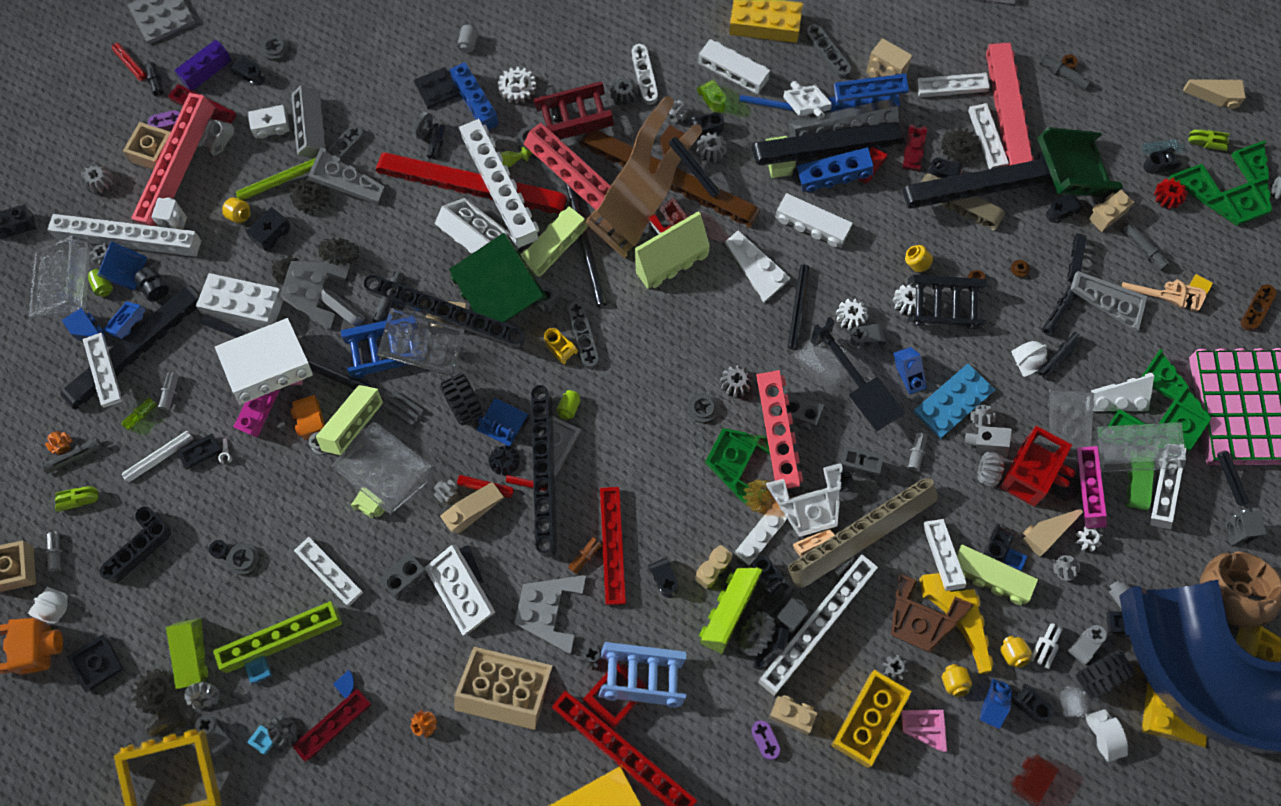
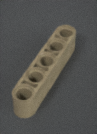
[921,174,1005,231]

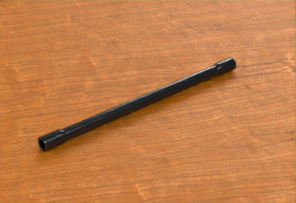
[564,182,607,307]
[201,314,371,390]

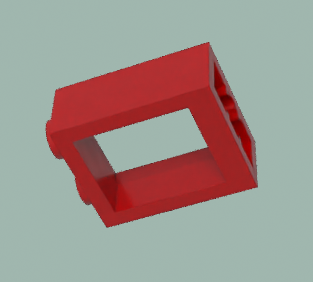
[583,663,647,730]

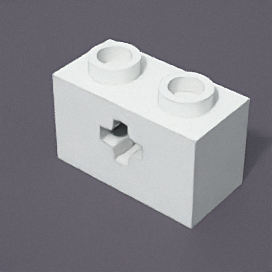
[248,105,290,139]

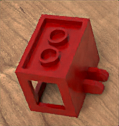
[999,426,1075,507]

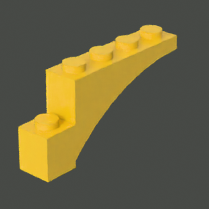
[919,573,993,675]

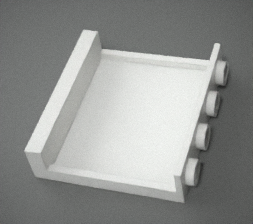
[215,318,313,405]

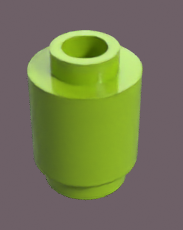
[88,268,113,297]
[556,390,580,420]

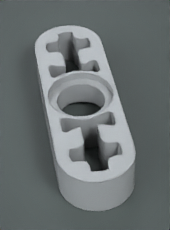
[319,288,365,327]

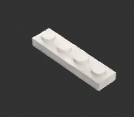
[916,73,989,97]
[968,103,1009,169]
[83,333,123,408]
[734,501,787,566]
[923,519,966,591]
[294,537,363,607]

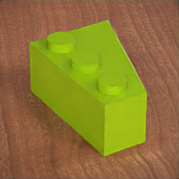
[166,618,208,689]

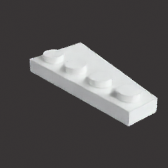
[725,231,790,303]

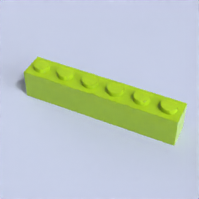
[213,601,343,673]

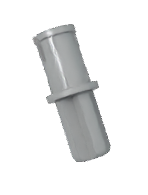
[158,372,179,410]
[907,433,927,472]
[45,532,62,572]

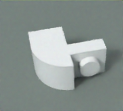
[1086,709,1128,762]

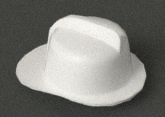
[1011,341,1048,377]
[28,587,68,624]

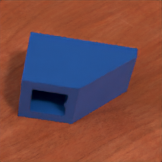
[62,308,105,341]
[894,347,927,394]
[980,679,1012,729]

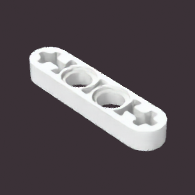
[632,44,658,105]

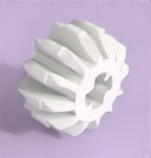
[893,285,926,316]
[836,298,868,331]

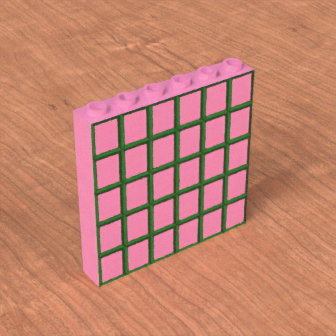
[1189,348,1281,465]

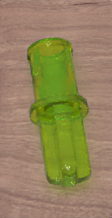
[121,397,157,430]

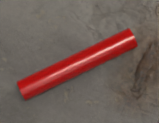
[505,475,549,491]

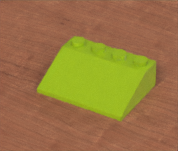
[699,568,762,654]

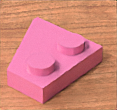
[900,710,947,752]

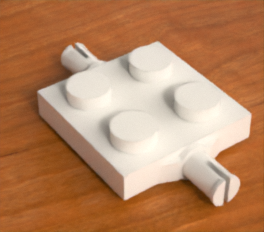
[783,81,832,119]

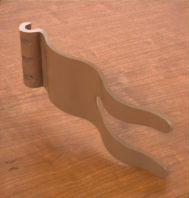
[585,96,702,258]

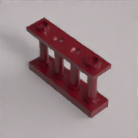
[534,81,614,140]

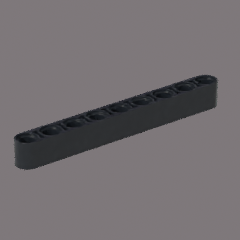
[751,123,905,166]
[902,159,1053,209]
[364,275,525,348]
[60,285,201,410]
[531,385,557,558]

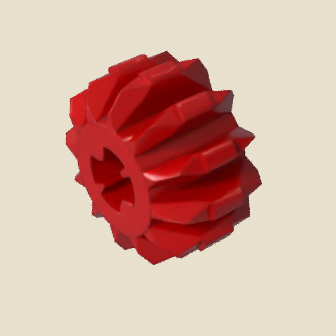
[1153,178,1188,210]

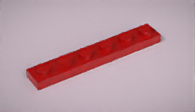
[600,487,626,606]

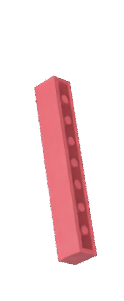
[986,43,1035,165]
[131,93,215,227]

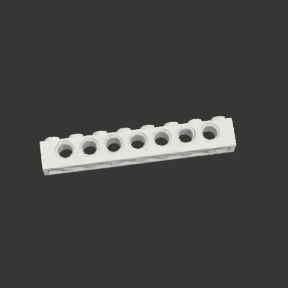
[459,119,539,248]
[48,214,201,257]
[758,555,878,696]

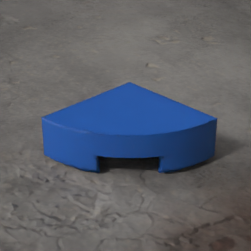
[333,670,354,699]

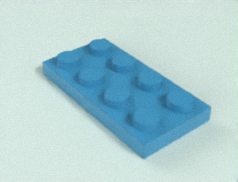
[913,364,995,439]

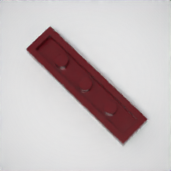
[168,84,237,124]
[292,688,372,763]

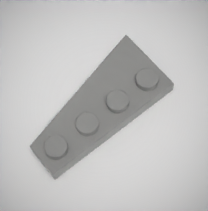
[308,147,384,205]
[1071,271,1147,332]

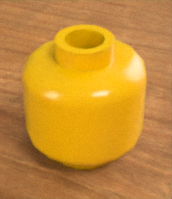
[222,197,250,223]
[905,245,933,272]
[1000,636,1032,668]
[942,664,972,697]

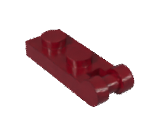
[902,124,927,172]

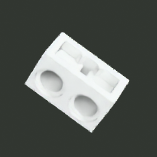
[152,198,187,230]

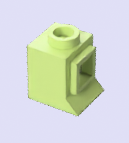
[350,488,386,518]

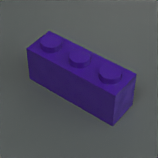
[174,39,232,91]

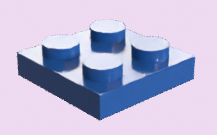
[97,241,147,291]
[102,301,146,339]

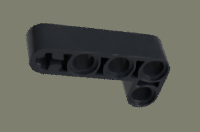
[99,506,171,583]

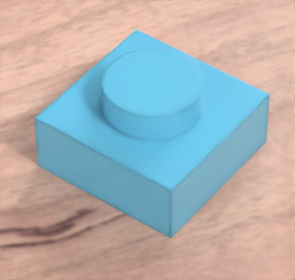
[247,725,274,755]

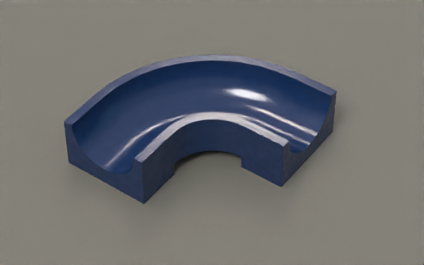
[1119,580,1281,754]

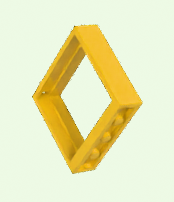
[114,729,221,806]

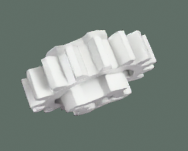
[498,67,536,104]

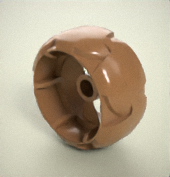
[1199,551,1281,628]

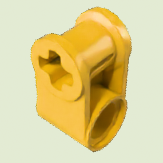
[544,328,578,365]

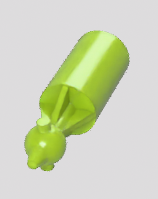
[491,147,534,169]

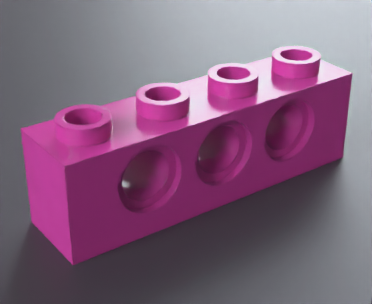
[233,388,281,438]
[1077,446,1107,529]

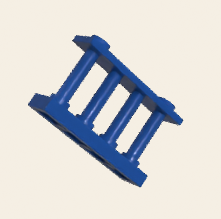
[828,73,909,112]
[341,314,425,379]

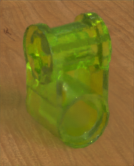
[697,79,726,113]

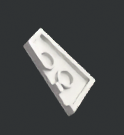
[1089,373,1154,411]

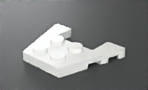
[766,463,842,537]

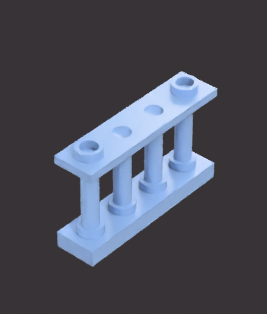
[599,642,686,708]

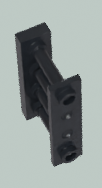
[907,274,987,329]

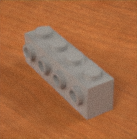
[291,85,326,159]

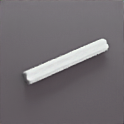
[122,431,193,482]

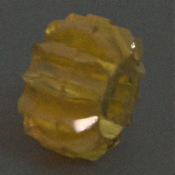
[743,479,777,513]

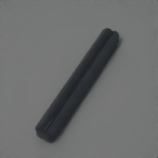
[669,137,720,198]

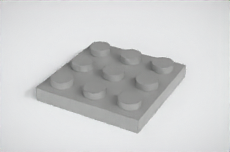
[127,0,195,45]

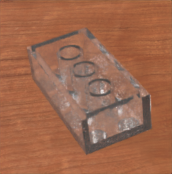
[1097,422,1186,472]

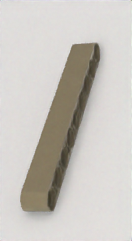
[788,479,938,588]

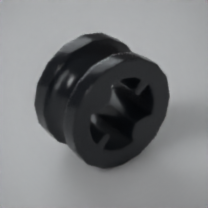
[209,540,229,559]

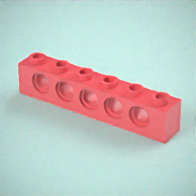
[524,123,610,210]
[756,370,803,489]

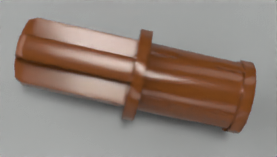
[568,537,602,574]

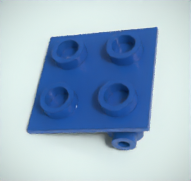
[476,398,528,447]

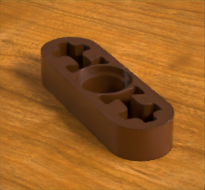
[1241,284,1276,331]

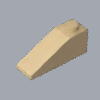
[1183,80,1245,109]
[440,482,504,534]
[1021,509,1083,557]

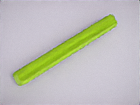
[236,158,316,200]

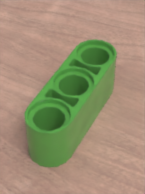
[1126,453,1154,511]

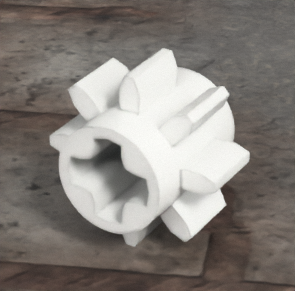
[1075,527,1102,552]

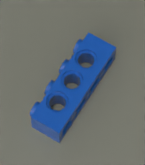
[449,62,499,130]
[797,148,873,192]

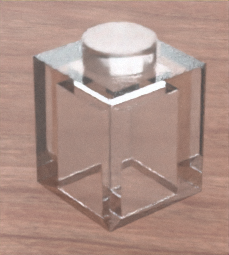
[1060,686,1090,718]

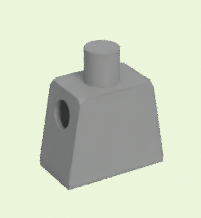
[964,426,1012,459]

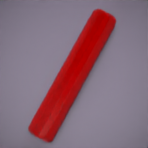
[111,42,147,81]
[457,475,514,498]

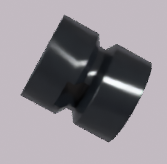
[134,267,169,302]

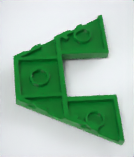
[1168,140,1272,226]
[1098,349,1211,452]

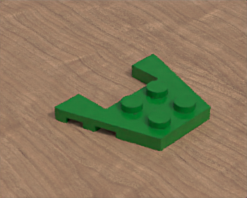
[704,428,770,506]

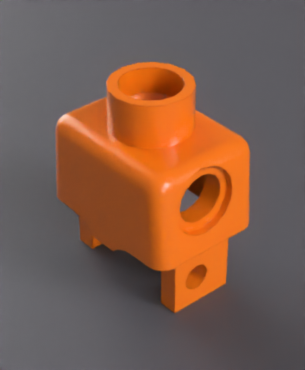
[0,618,63,675]

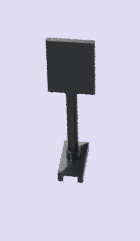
[810,316,905,432]

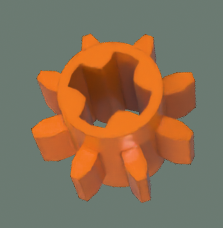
[45,431,73,455]
[411,710,437,738]

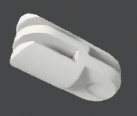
[1030,624,1062,669]

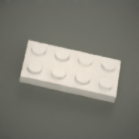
[424,545,495,635]

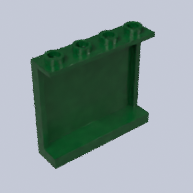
[1037,127,1123,197]
[449,232,547,333]

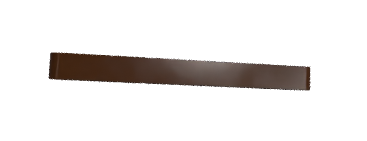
[580,130,760,228]

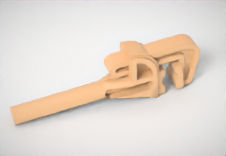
[1121,279,1206,312]

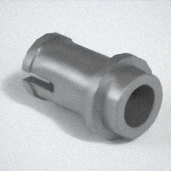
[832,556,856,577]

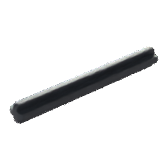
[788,264,810,350]

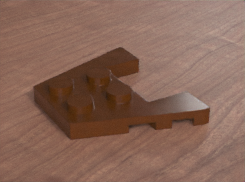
[891,573,973,653]

